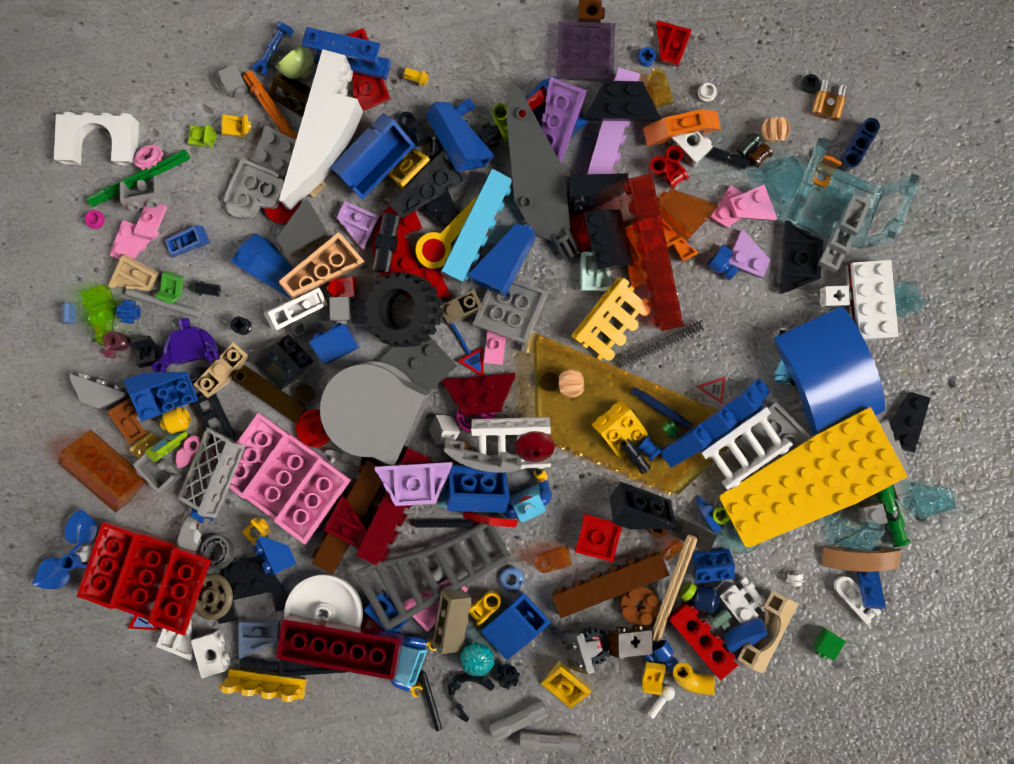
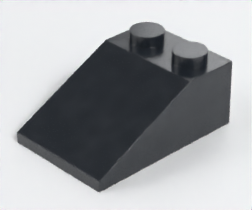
[568,173,628,214]
[609,481,677,530]

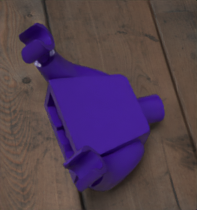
[152,318,220,373]

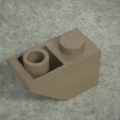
[440,290,482,326]

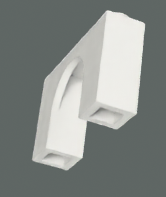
[54,112,139,166]

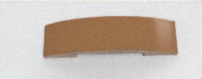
[821,546,901,572]

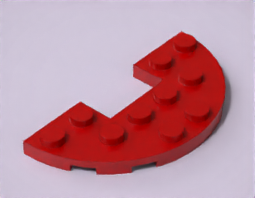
[372,205,451,301]

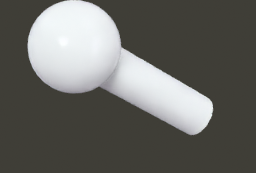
[647,685,675,719]

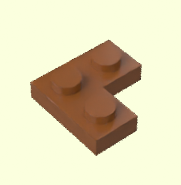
[107,398,146,444]

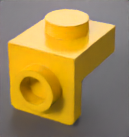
[221,114,251,138]
[642,662,666,695]

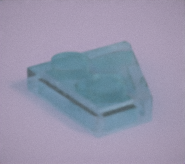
[909,483,957,519]
[834,521,885,551]

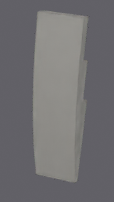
[818,194,871,273]

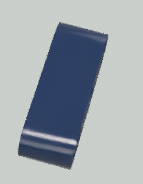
[838,118,880,172]

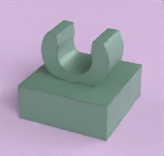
[705,603,732,630]

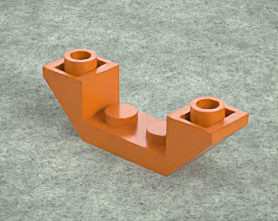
[643,109,721,147]

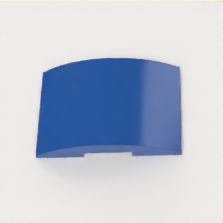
[773,306,885,435]

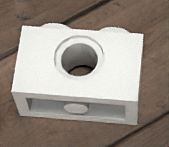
[667,132,713,167]
[191,630,230,679]

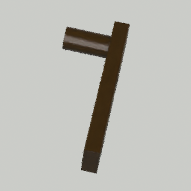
[233,365,307,423]

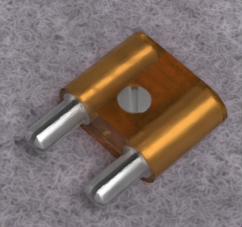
[811,80,847,121]

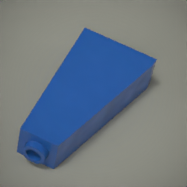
[426,102,494,171]
[468,223,536,297]

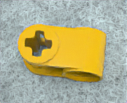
[469,590,501,626]

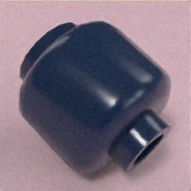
[691,586,721,614]

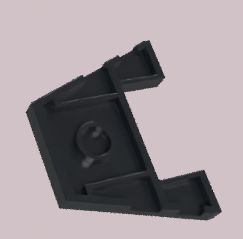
[218,555,288,624]

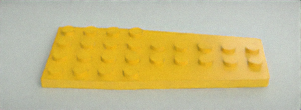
[719,407,908,547]

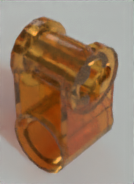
[534,545,573,573]

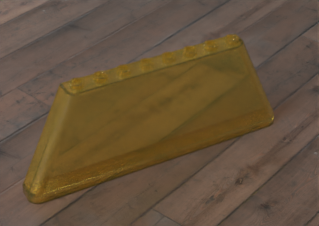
[533,333,743,496]

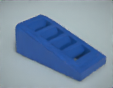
[164,225,209,257]

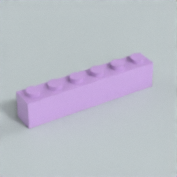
[587,67,640,174]

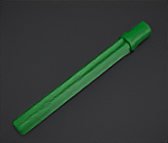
[87,149,190,208]

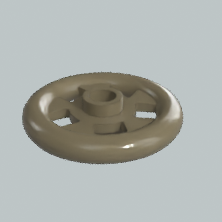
[194,573,233,620]

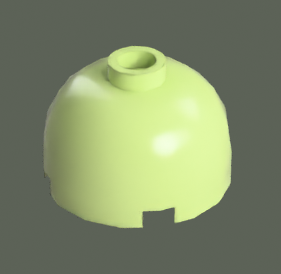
[275,43,314,79]

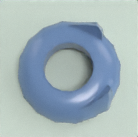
[499,566,524,591]

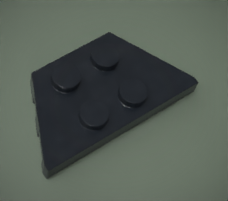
[585,81,660,122]
[779,220,823,294]

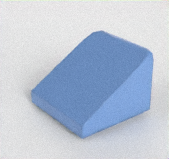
[62,303,76,324]

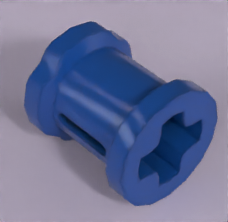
[636,436,662,461]

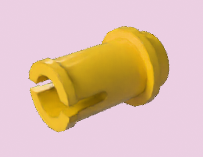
[404,67,429,86]

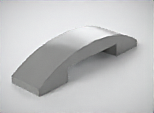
[444,438,521,473]

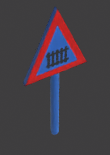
[451,323,484,376]

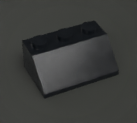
[583,209,634,274]

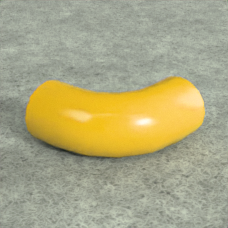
[673,662,715,696]

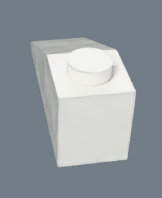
[264,288,328,330]

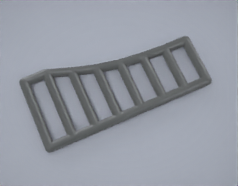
[356,523,511,630]

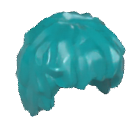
[460,642,495,676]

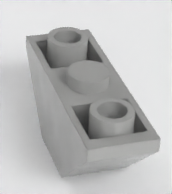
[69,372,130,409]

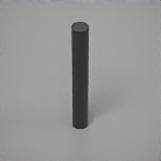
[415,520,473,528]
[419,672,443,731]

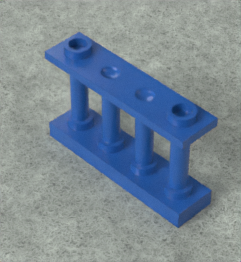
[301,27,391,80]

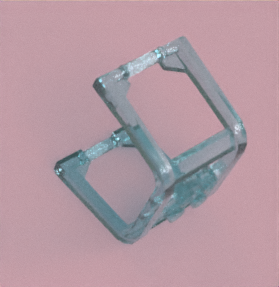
[787,137,921,248]

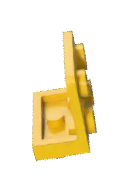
[592,400,648,458]

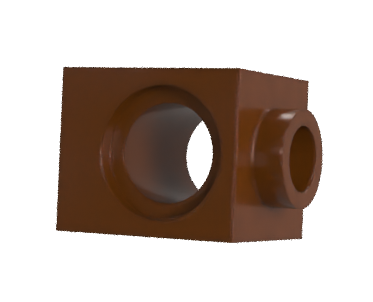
[577,0,605,26]

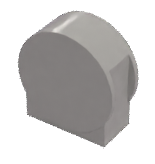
[320,361,432,466]

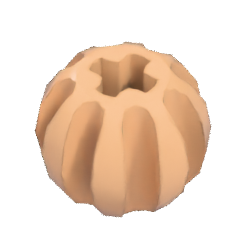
[761,117,790,142]
[559,369,584,398]

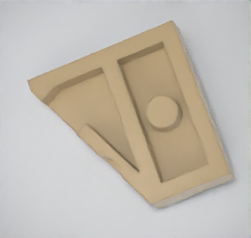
[108,254,159,291]

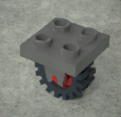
[561,627,610,675]

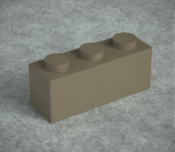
[432,589,471,654]

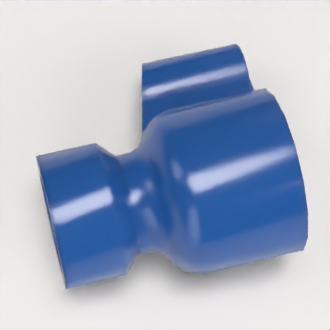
[707,244,739,281]
[644,639,679,673]

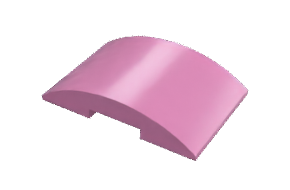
[229,413,351,544]

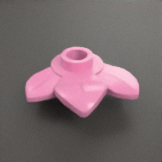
[176,436,215,473]

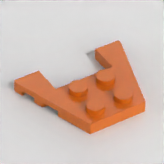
[625,212,698,288]

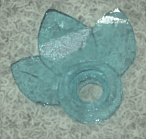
[894,281,925,317]

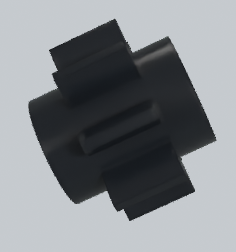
[479,122,502,148]
[495,663,520,690]

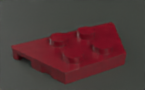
[442,373,516,416]

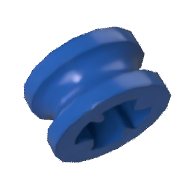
[638,47,656,67]

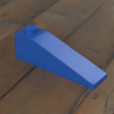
[231,233,308,299]

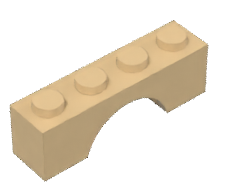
[737,590,798,673]

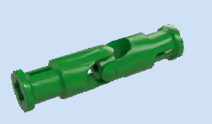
[876,485,911,547]

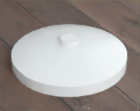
[284,574,363,627]

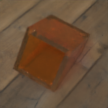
[653,189,719,241]

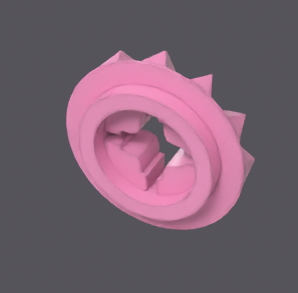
[133,144,164,170]

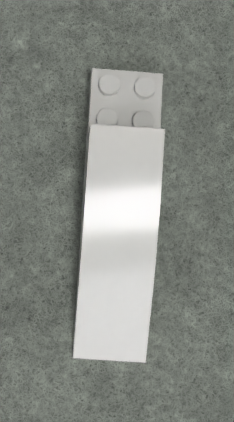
[279,49,363,210]

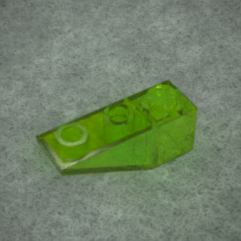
[80,284,116,347]

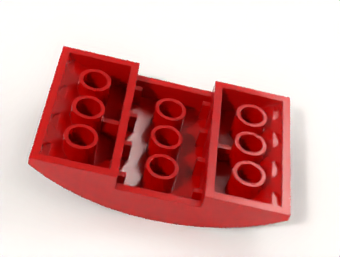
[76,521,211,636]

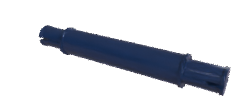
[630,386,692,430]

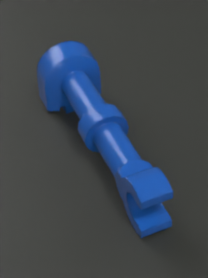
[253,21,294,77]

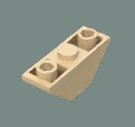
[193,342,248,398]

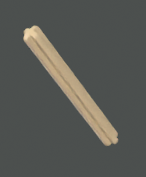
[652,535,697,642]

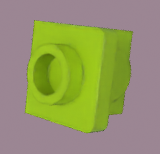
[188,124,217,148]

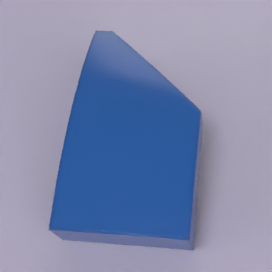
[695,495,722,534]

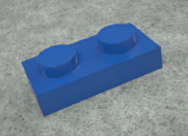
[857,571,886,609]

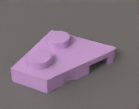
[729,230,770,279]

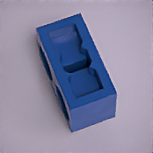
[364,590,409,634]

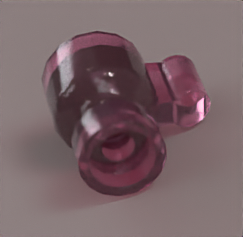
[103,332,131,359]

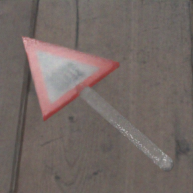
[695,376,742,404]

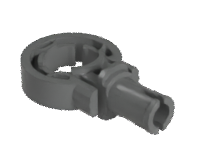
[200,535,234,574]

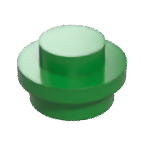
[662,420,680,439]

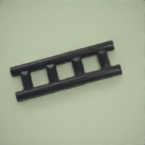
[190,367,235,445]

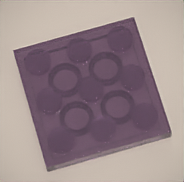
[556,21,615,81]

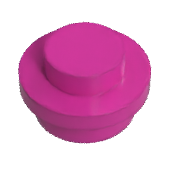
[85,210,105,229]

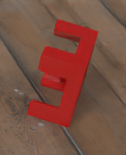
[574,512,622,562]

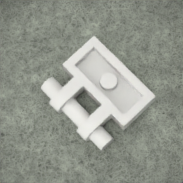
[720,576,766,624]

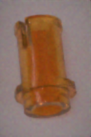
[660,538,683,562]

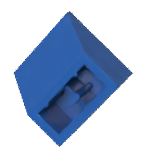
[309,323,360,365]
[253,536,297,577]

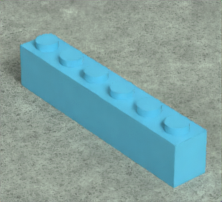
[440,169,513,284]

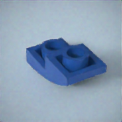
[724,618,768,652]

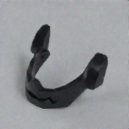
[447,673,495,723]

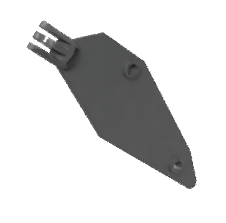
[506,85,582,262]

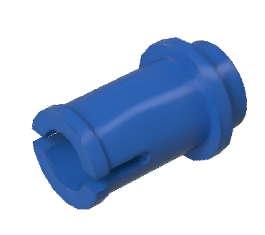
[454,98,475,116]

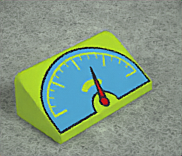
[145,431,188,462]

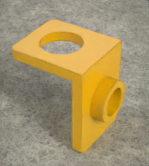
[242,517,271,545]

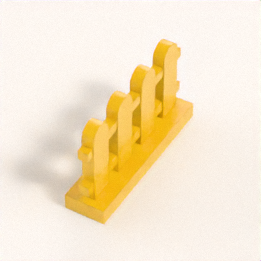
[571,277,650,361]
[218,668,307,702]

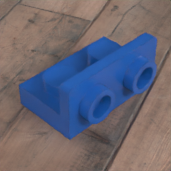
[691,549,735,583]

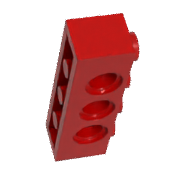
[668,602,739,681]

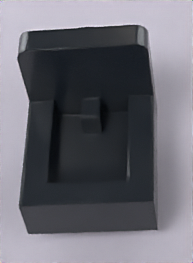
[132,336,158,368]

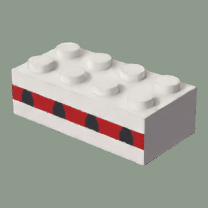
[845,260,899,341]

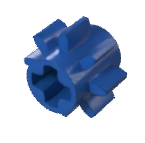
[116,300,141,324]

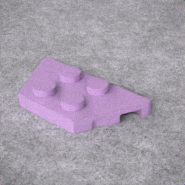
[375,462,452,506]

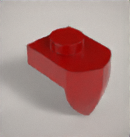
[327,277,357,297]

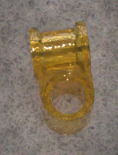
[646,68,673,108]

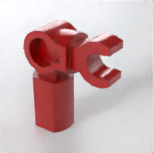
[519,88,547,118]

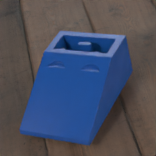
[124,372,198,422]
[480,591,551,660]

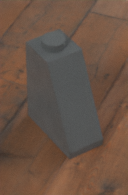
[275,199,327,255]

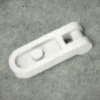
[834,576,882,625]

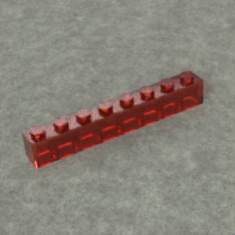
[624,173,684,332]

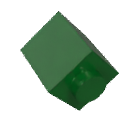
[812,627,846,661]

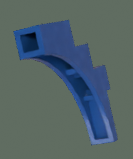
[660,378,770,468]

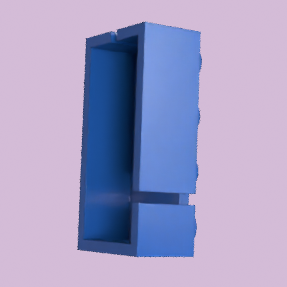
[330,113,415,200]

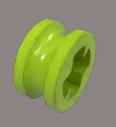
[711,506,730,524]

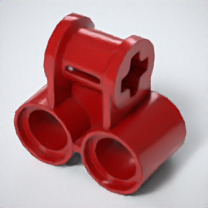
[648,146,689,190]

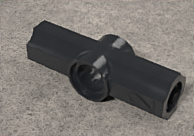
[373,213,400,273]

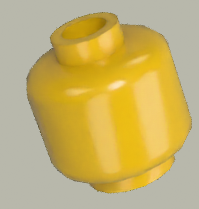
[160,407,191,434]

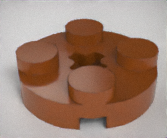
[620,586,659,625]

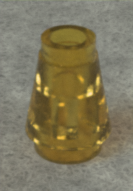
[129,431,159,459]

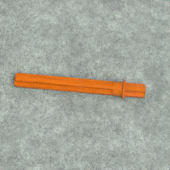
[243,71,297,139]

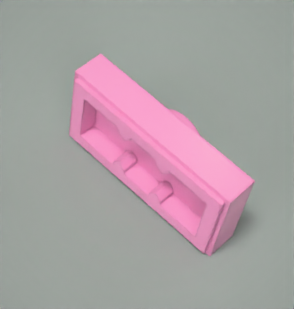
[133,204,167,240]
[484,332,506,365]

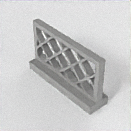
[178,427,246,518]

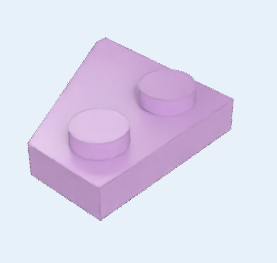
[337,201,380,250]

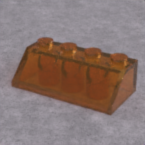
[58,430,147,513]

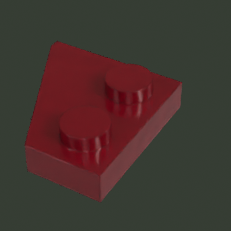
[324,496,368,549]

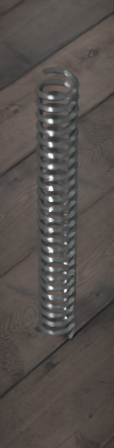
[617,320,704,369]

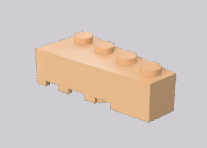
[279,232,364,300]

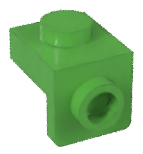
[155,271,184,303]

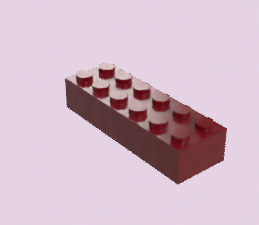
[356,447,433,566]
[276,615,404,680]

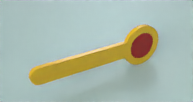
[415,194,479,269]

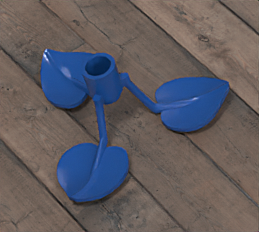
[32,509,98,589]

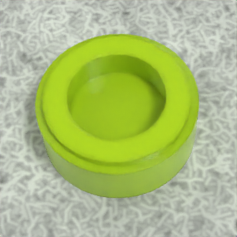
[678,581,697,601]

